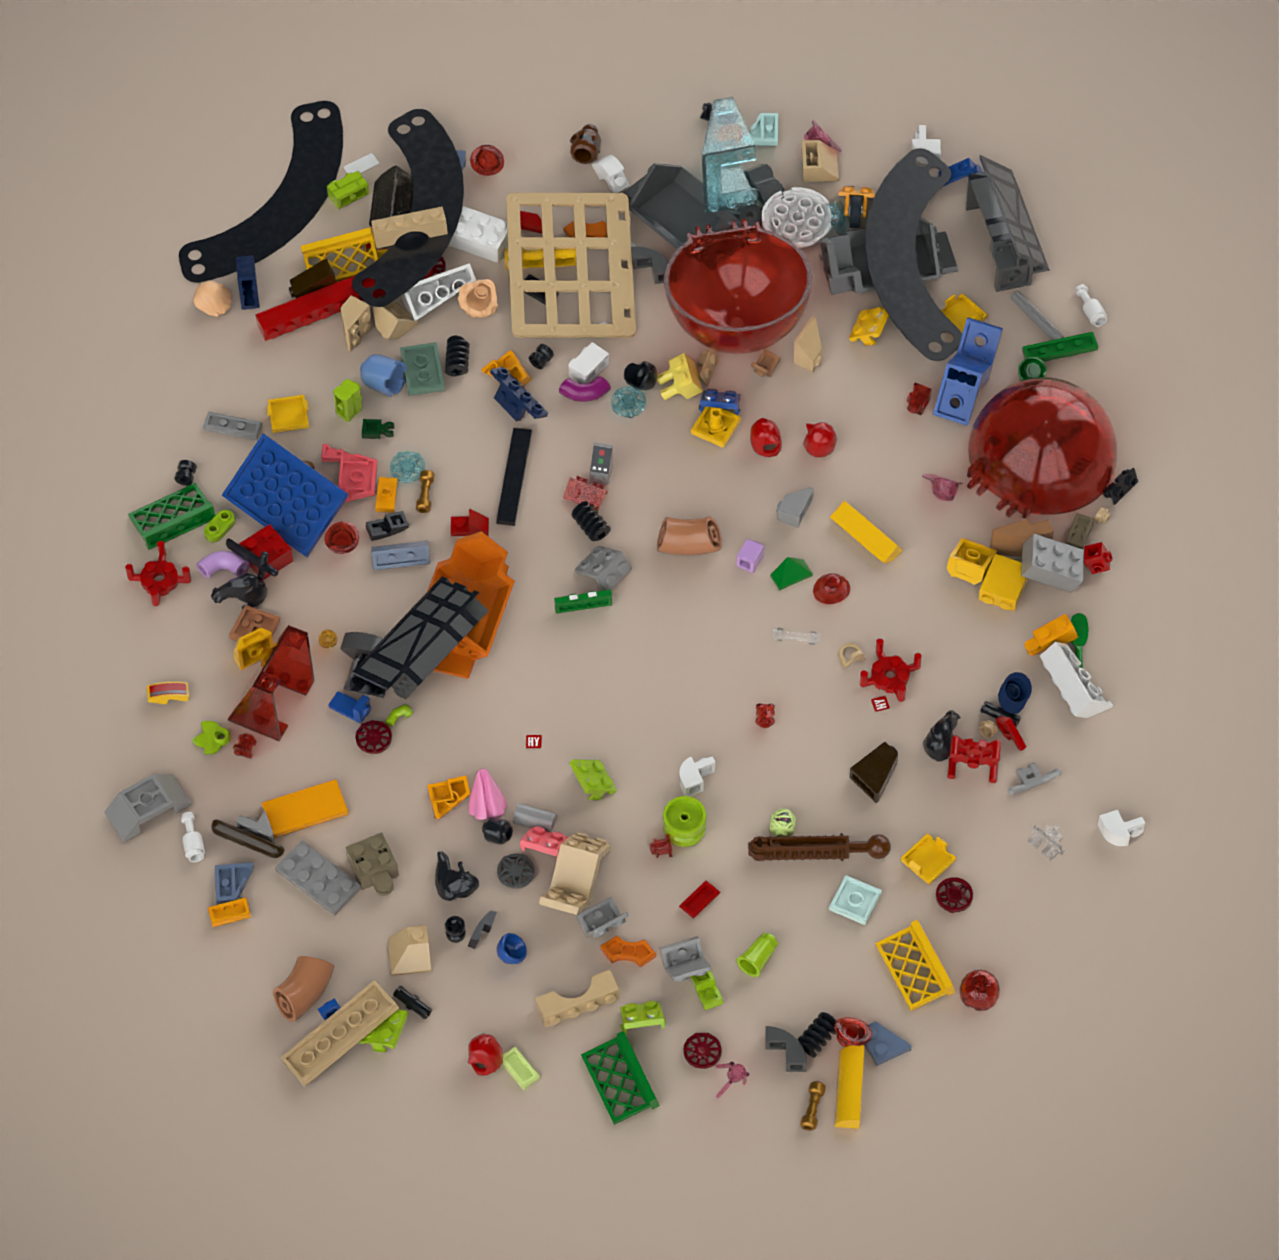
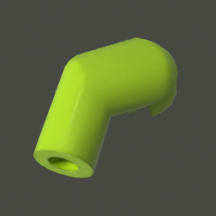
[385,704,413,727]

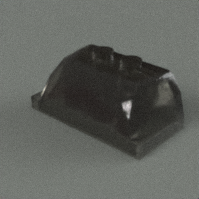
[369,165,414,227]

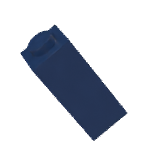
[236,255,260,310]

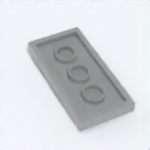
[275,841,361,916]

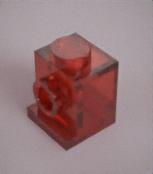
[907,382,932,416]

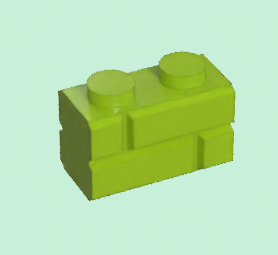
[327,171,369,209]
[333,379,362,422]

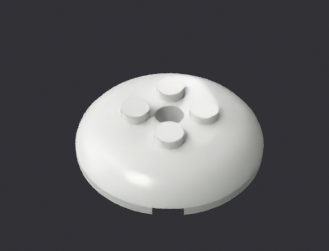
[762,187,834,248]

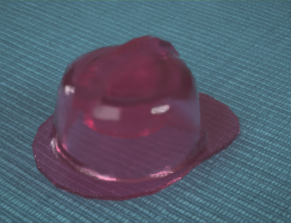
[804,120,842,152]
[922,474,963,501]

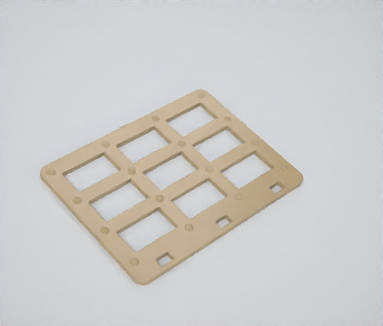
[506,193,636,338]

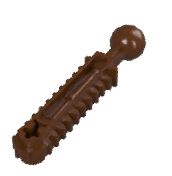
[748,833,891,861]

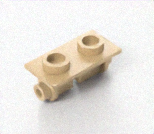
[696,346,719,386]

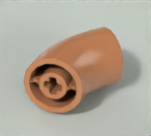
[657,516,722,555]
[273,956,335,1022]

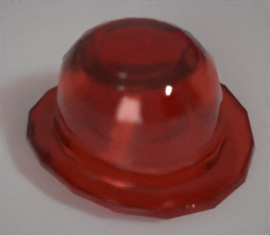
[470,144,504,176]
[324,521,360,554]
[813,573,851,604]
[834,1017,872,1047]

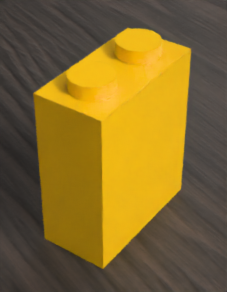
[979,554,1028,612]

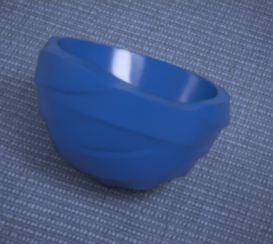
[496,933,527,964]

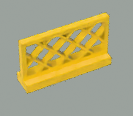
[301,227,378,282]
[875,919,955,1011]

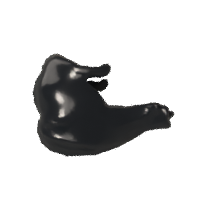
[211,573,267,610]
[923,710,961,762]
[435,851,479,901]

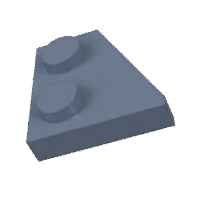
[215,862,254,904]
[857,1021,911,1066]

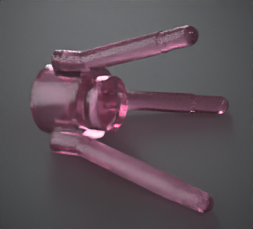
[715,1061,749,1098]

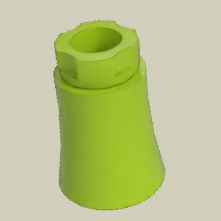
[736,932,778,977]

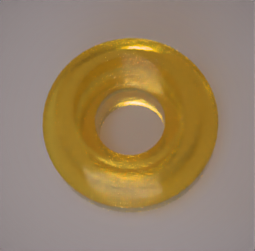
[318,630,338,648]

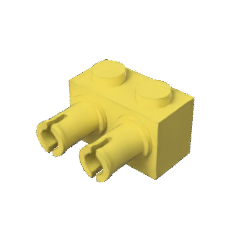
[657,353,703,400]

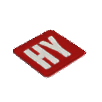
[871,696,890,712]
[526,735,542,749]

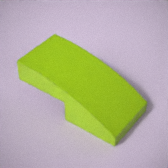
[690,970,724,1010]

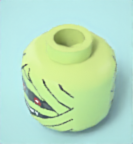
[769,809,796,837]

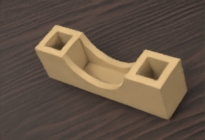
[371,207,448,248]
[535,969,619,1027]

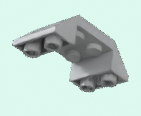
[104,774,192,842]

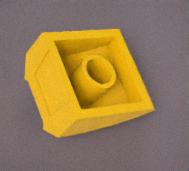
[946,538,997,585]
[234,628,275,670]

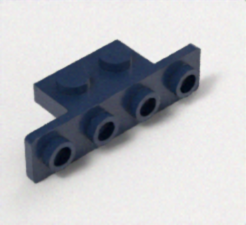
[490,367,548,421]

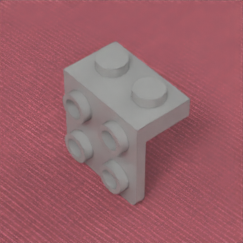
[575,546,632,591]
[576,897,629,938]
[659,936,711,982]

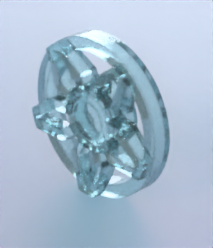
[829,200,847,233]
[611,387,646,418]
[390,451,425,483]

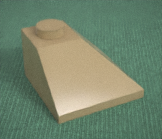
[373,300,419,340]
[793,316,823,372]
[388,925,432,976]

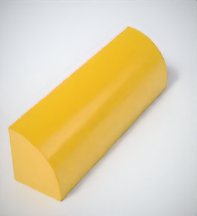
[504,249,576,270]
[830,500,903,564]
[835,1045,864,1129]

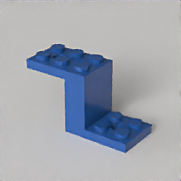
[933,317,1003,426]

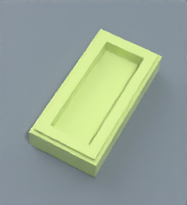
[502,1047,540,1090]

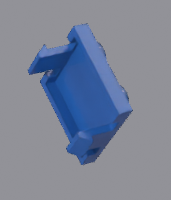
[698,389,741,415]

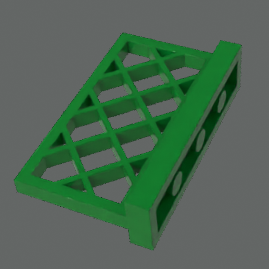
[128,483,216,550]
[581,1031,660,1125]

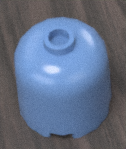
[360,354,407,397]

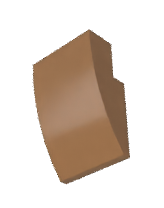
[990,519,1054,557]

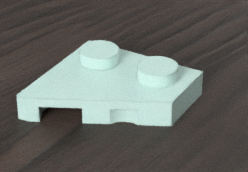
[744,113,778,146]

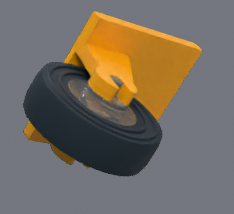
[839,186,875,228]

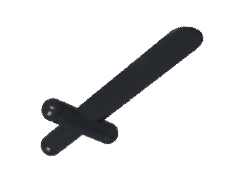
[226,538,278,579]

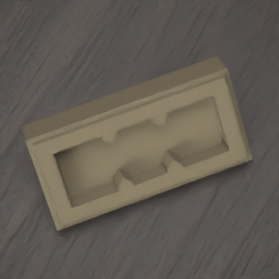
[1065,513,1095,549]

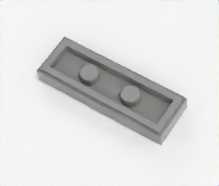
[203,412,262,441]

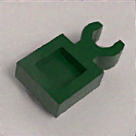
[361,419,395,439]

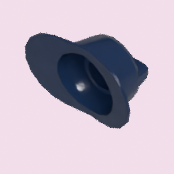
[998,672,1032,714]

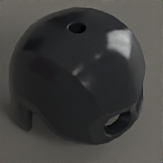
[624,361,658,390]

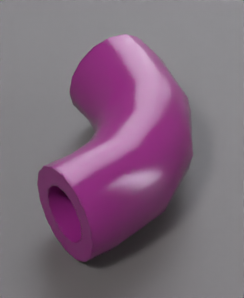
[559,376,611,402]

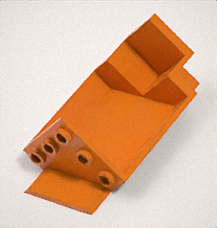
[427,531,515,679]

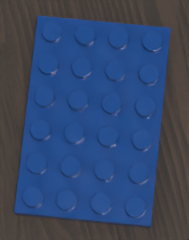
[222,433,349,557]

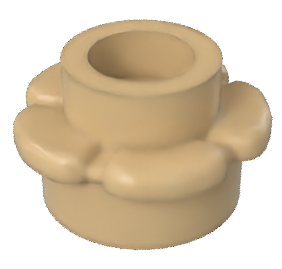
[1095,507,1111,524]
[979,720,998,738]

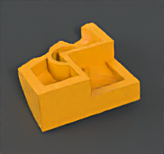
[481,350,532,385]
[427,775,470,820]

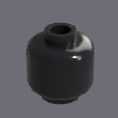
[482,817,513,845]

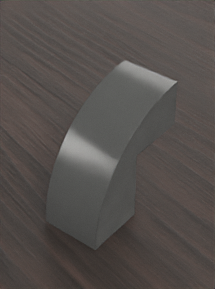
[631,246,673,284]
[340,632,383,659]
[765,1026,807,1072]

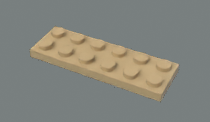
[280,980,399,1087]

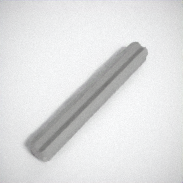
[1011,291,1064,340]

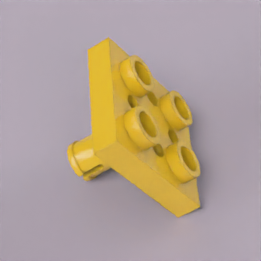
[691,407,741,448]

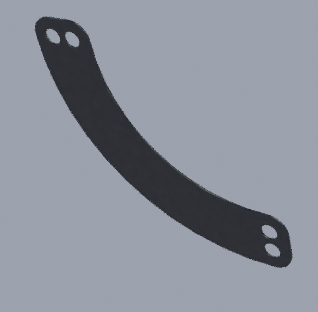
[179,101,343,283]
[352,109,464,307]
[865,148,962,361]

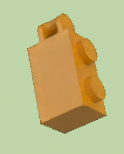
[1024,613,1078,656]

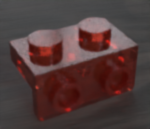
[563,476,608,511]

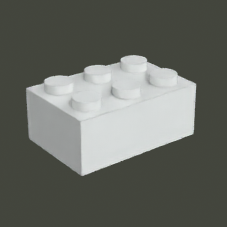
[449,206,508,263]

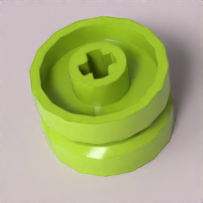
[663,796,706,847]

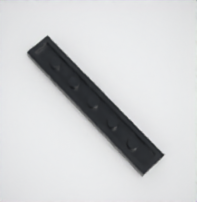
[496,428,532,526]

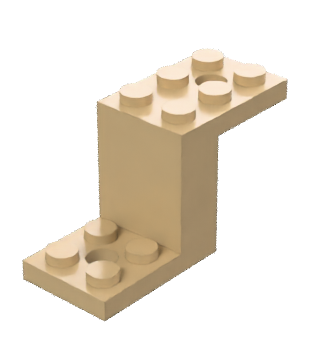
[539,832,612,915]

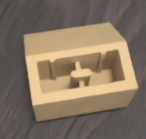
[801,140,839,182]
[341,296,372,352]

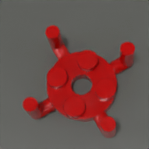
[125,541,191,606]
[860,638,922,702]
[947,735,1001,783]

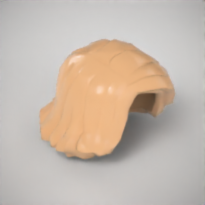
[457,279,498,318]
[193,281,232,317]

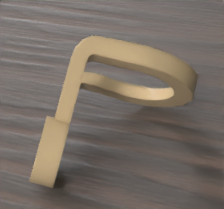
[839,643,866,667]

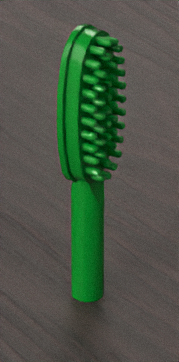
[1071,613,1089,668]

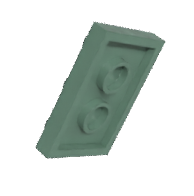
[400,342,445,396]

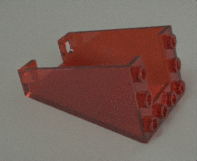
[227,625,315,741]

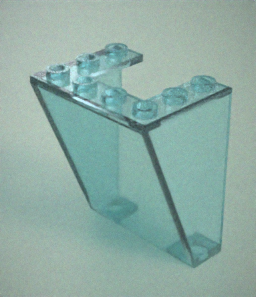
[702,97,757,214]

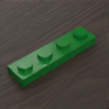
[1022,332,1098,362]

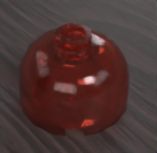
[959,969,1000,1011]

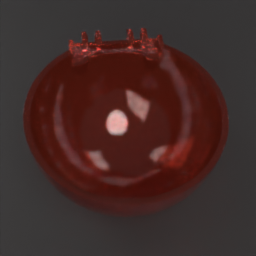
[664,219,812,354]
[967,377,1117,519]

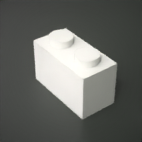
[568,342,610,384]

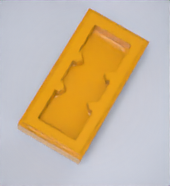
[375,477,398,513]
[207,897,251,927]

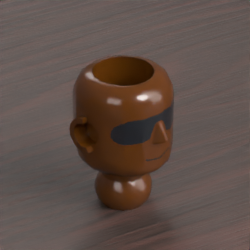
[570,124,601,164]

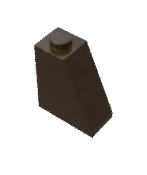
[288,258,337,298]
[850,742,898,803]

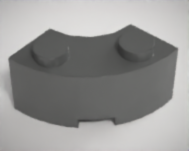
[743,164,785,205]

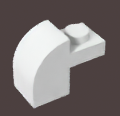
[911,125,941,164]
[591,155,630,193]
[679,756,716,797]
[1098,810,1145,846]

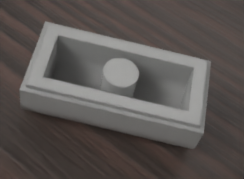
[513,803,557,832]

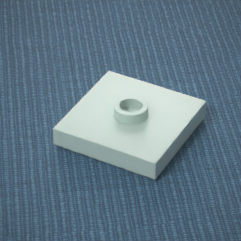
[829,875,882,925]

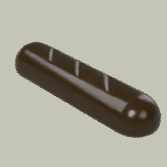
[211,819,285,858]

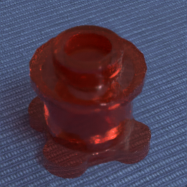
[755,703,775,728]
[233,733,257,759]
[650,834,672,858]

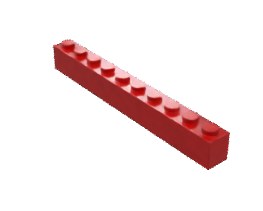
[255,268,434,341]

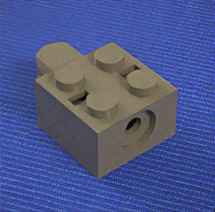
[345,832,399,896]

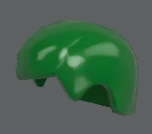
[1018,357,1047,385]

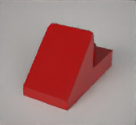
[451,509,489,536]

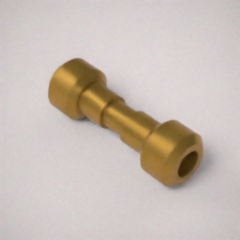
[416,470,435,513]
[800,1081,826,1131]

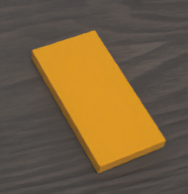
[261,779,349,838]

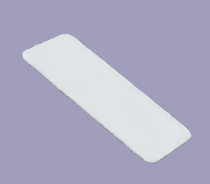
[344,153,379,173]

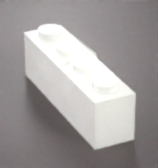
[401,263,476,322]
[1040,642,1113,718]

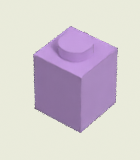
[737,539,764,573]

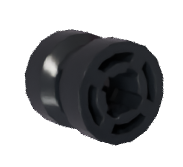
[528,344,554,369]
[174,460,197,486]
[445,916,466,943]

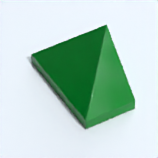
[770,557,813,591]

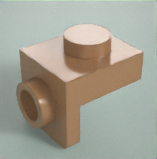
[751,349,781,377]

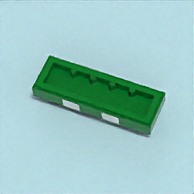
[554,589,612,614]

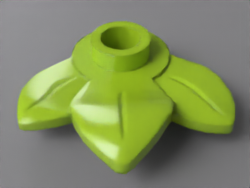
[192,721,231,755]

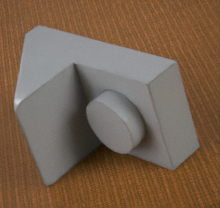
[236,810,275,843]

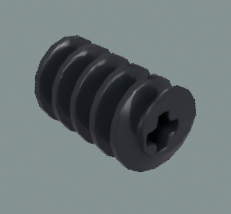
[445,335,470,376]
[571,501,611,541]
[798,1012,840,1058]

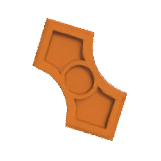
[563,220,607,237]
[600,936,656,967]

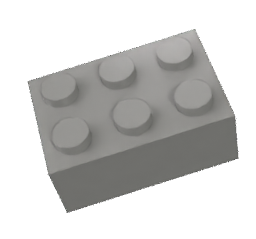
[1021,534,1084,592]

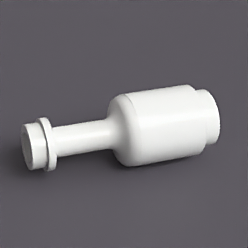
[1075,284,1107,327]
[181,812,205,862]

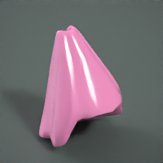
[469,769,507,820]

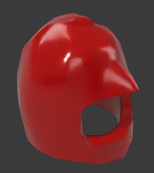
[750,418,782,458]
[803,422,837,457]
[468,1033,503,1076]

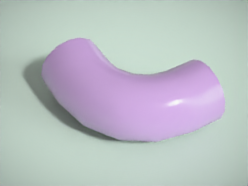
[196,550,250,578]

